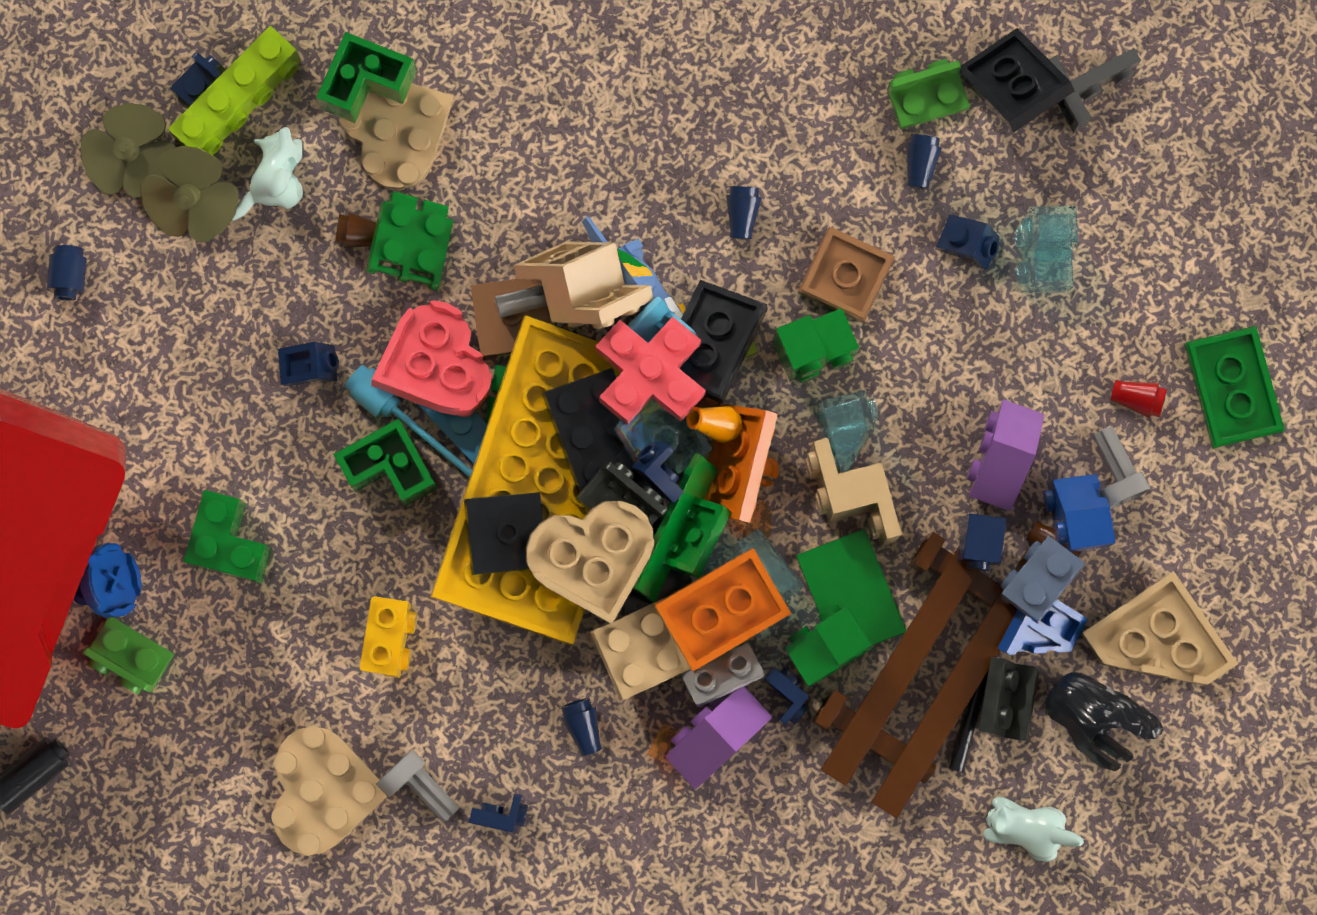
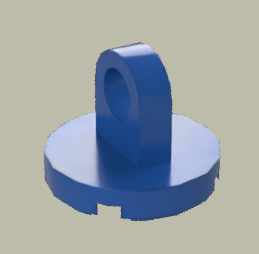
[73,543,142,618]

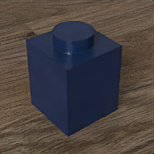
[957,513,1007,571]

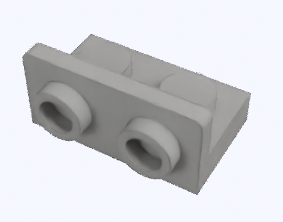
[681,642,764,707]

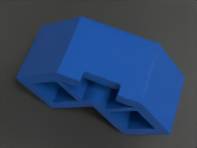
[1043,474,1116,552]

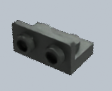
[979,657,1040,741]

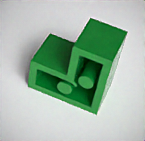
[316,32,417,123]
[772,308,859,383]
[333,419,438,507]
[183,490,271,584]
[785,605,873,687]

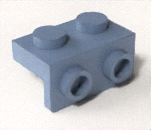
[1000,535,1085,624]

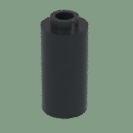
[0,737,70,815]

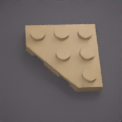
[1080,571,1238,686]

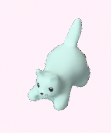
[232,127,303,220]
[983,796,1084,862]

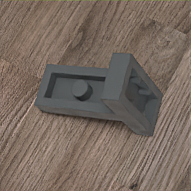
[1049,48,1141,133]

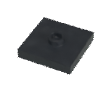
[464,492,543,575]

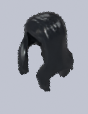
[1045,672,1164,771]

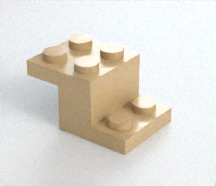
[513,242,654,329]
[805,438,902,546]

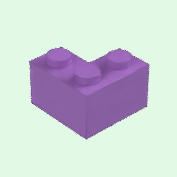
[966,399,1045,511]
[665,687,773,790]

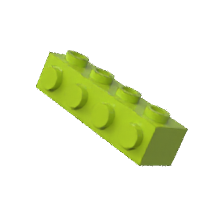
[168,26,301,155]

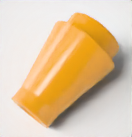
[686,406,742,443]

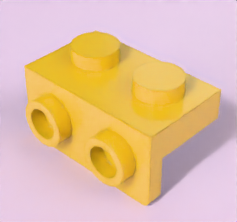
[360,596,417,678]

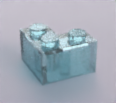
[1016,206,1078,294]

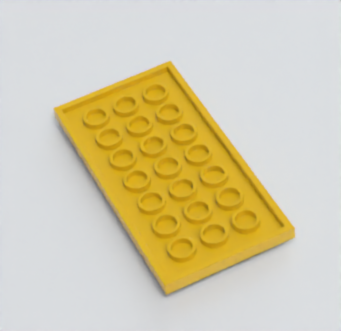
[430,315,652,645]

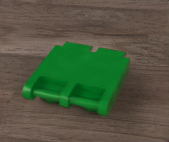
[366,191,453,291]

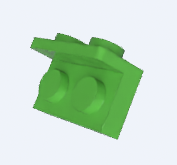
[887,59,970,130]
[82,618,175,695]

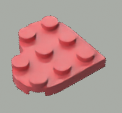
[371,300,492,417]

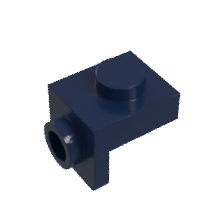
[936,214,1000,269]
[763,667,809,726]

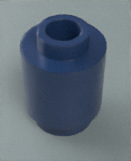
[47,245,87,301]

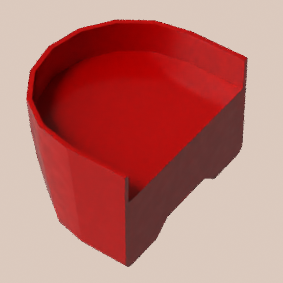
[0,389,126,729]

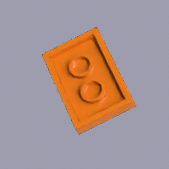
[704,404,779,523]
[654,548,791,671]

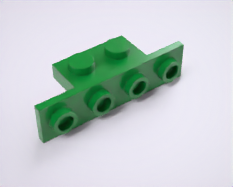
[633,453,731,602]

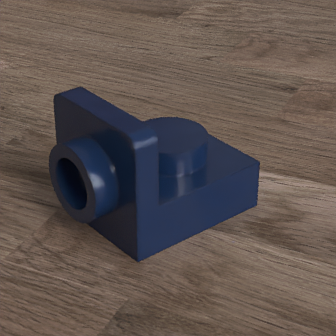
[170,51,225,107]
[278,342,339,386]
[632,440,684,503]
[469,794,528,833]

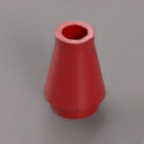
[1110,380,1167,419]

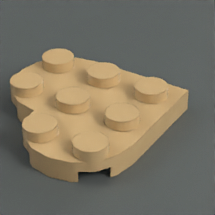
[339,83,454,190]
[526,501,654,624]
[271,726,387,856]

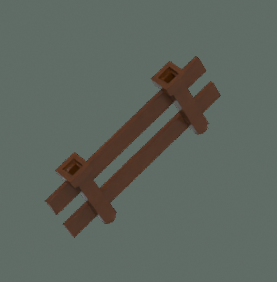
[811,532,1029,819]

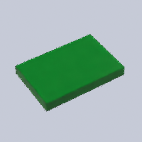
[1184,326,1285,449]
[796,528,906,645]

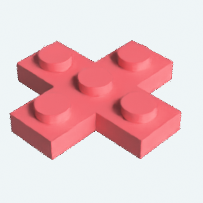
[595,317,706,425]

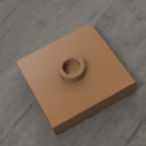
[798,226,895,324]
[470,279,550,358]

